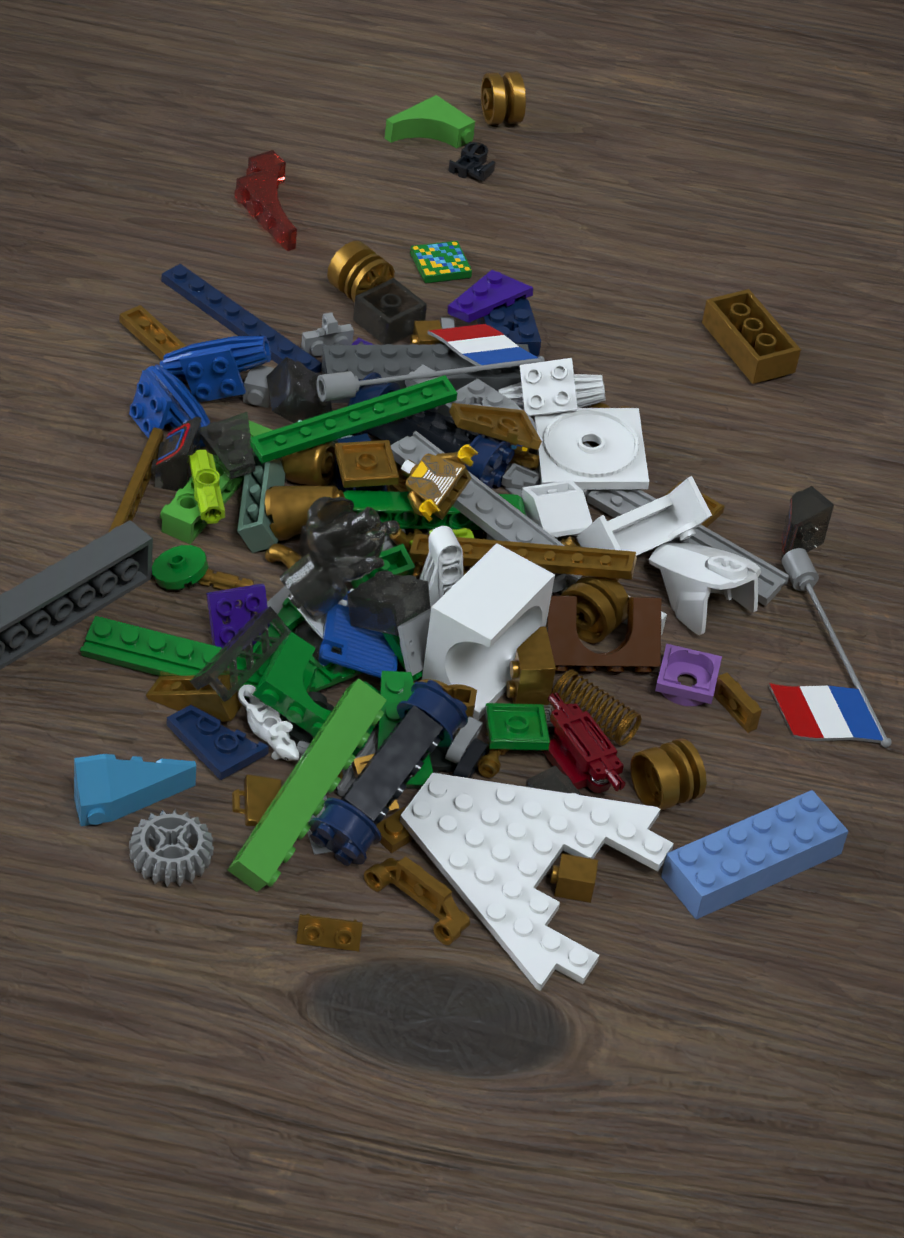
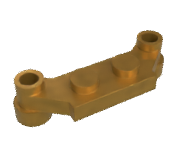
[364,856,470,945]

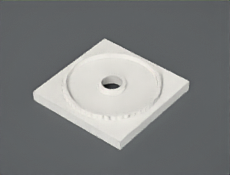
[534,408,649,490]

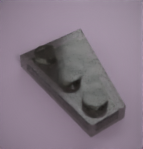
[198,412,256,480]

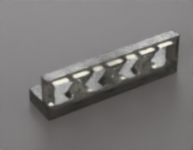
[190,606,291,702]

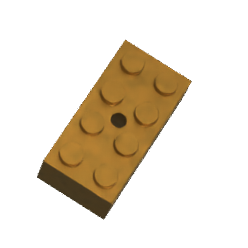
[702,289,801,384]

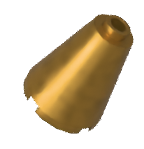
[265,486,346,541]

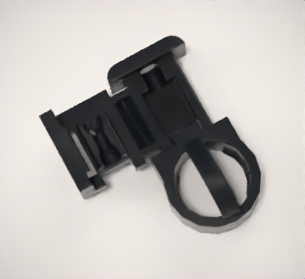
[448,142,495,181]

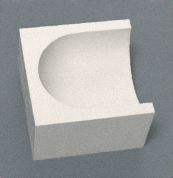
[422,543,555,720]

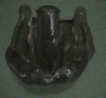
[306,497,400,582]

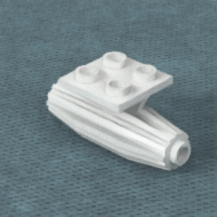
[499,358,606,417]

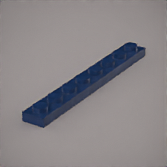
[162,264,322,382]

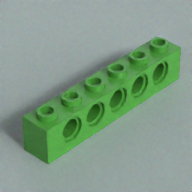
[160,418,272,544]

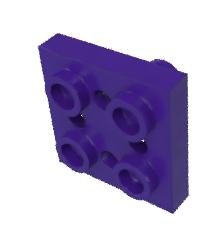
[206,584,270,649]

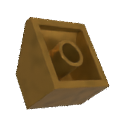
[507,626,556,705]

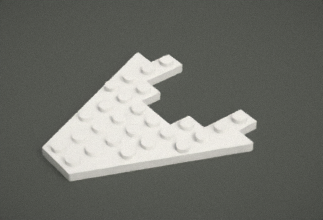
[400,773,674,991]

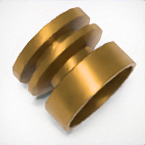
[327,241,395,308]
[630,738,707,811]

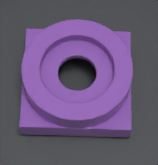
[655,644,722,706]

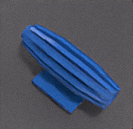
[160,336,271,402]
[129,365,214,448]

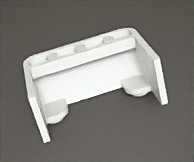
[576,476,712,556]

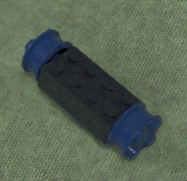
[348,372,515,489]
[309,680,468,866]

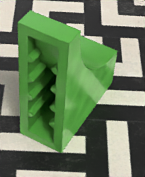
[384,95,475,149]

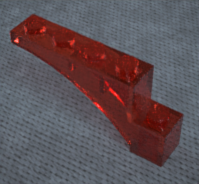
[234,150,297,251]

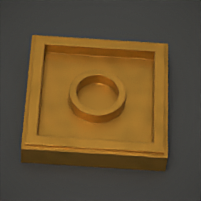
[335,440,399,488]

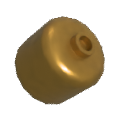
[282,441,335,486]

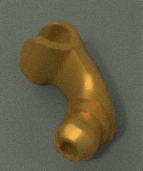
[265,543,311,579]

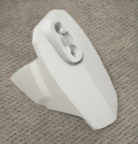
[649,543,761,635]

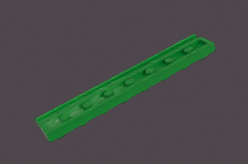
[80,616,315,702]

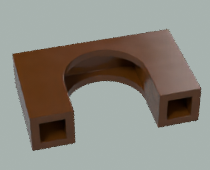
[546,596,662,672]

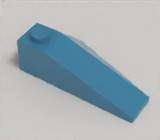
[74,754,196,826]

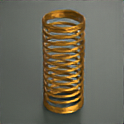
[552,669,642,746]

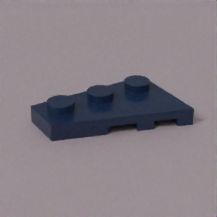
[166,705,269,780]

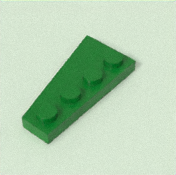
[378,671,433,789]

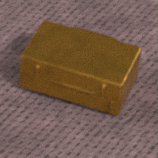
[232,774,281,826]

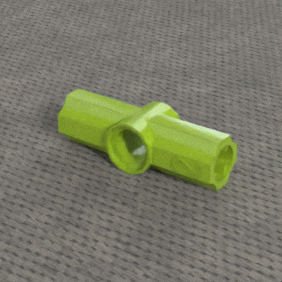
[189,450,225,524]

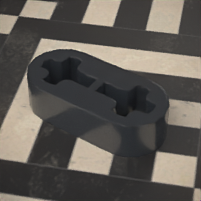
[453,738,489,778]

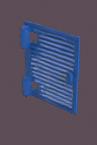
[319,585,403,678]

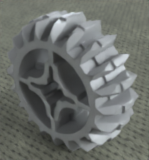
[129,809,214,887]

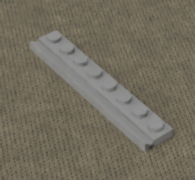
[391,431,565,546]
[587,489,789,606]

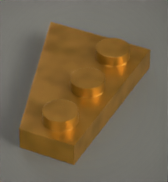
[449,403,542,450]

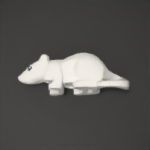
[238,685,299,761]

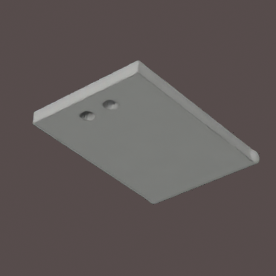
[398,608,431,676]

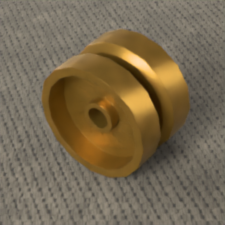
[481,71,526,125]
[561,576,629,643]

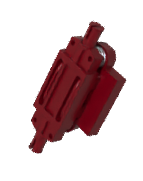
[542,692,626,793]

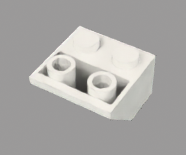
[522,480,593,539]

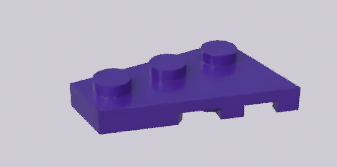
[448,270,533,323]

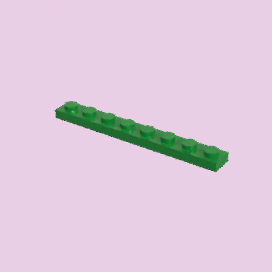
[250,375,458,464]

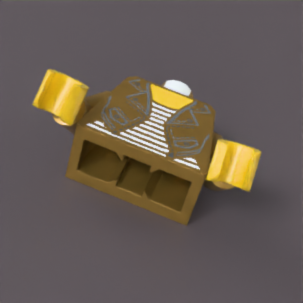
[400,444,478,522]

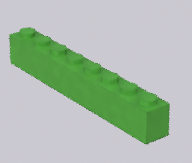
[227,678,387,892]

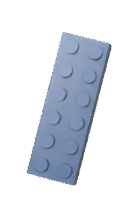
[661,790,848,920]

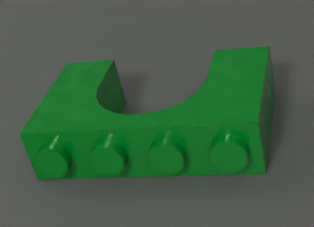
[252,632,381,756]

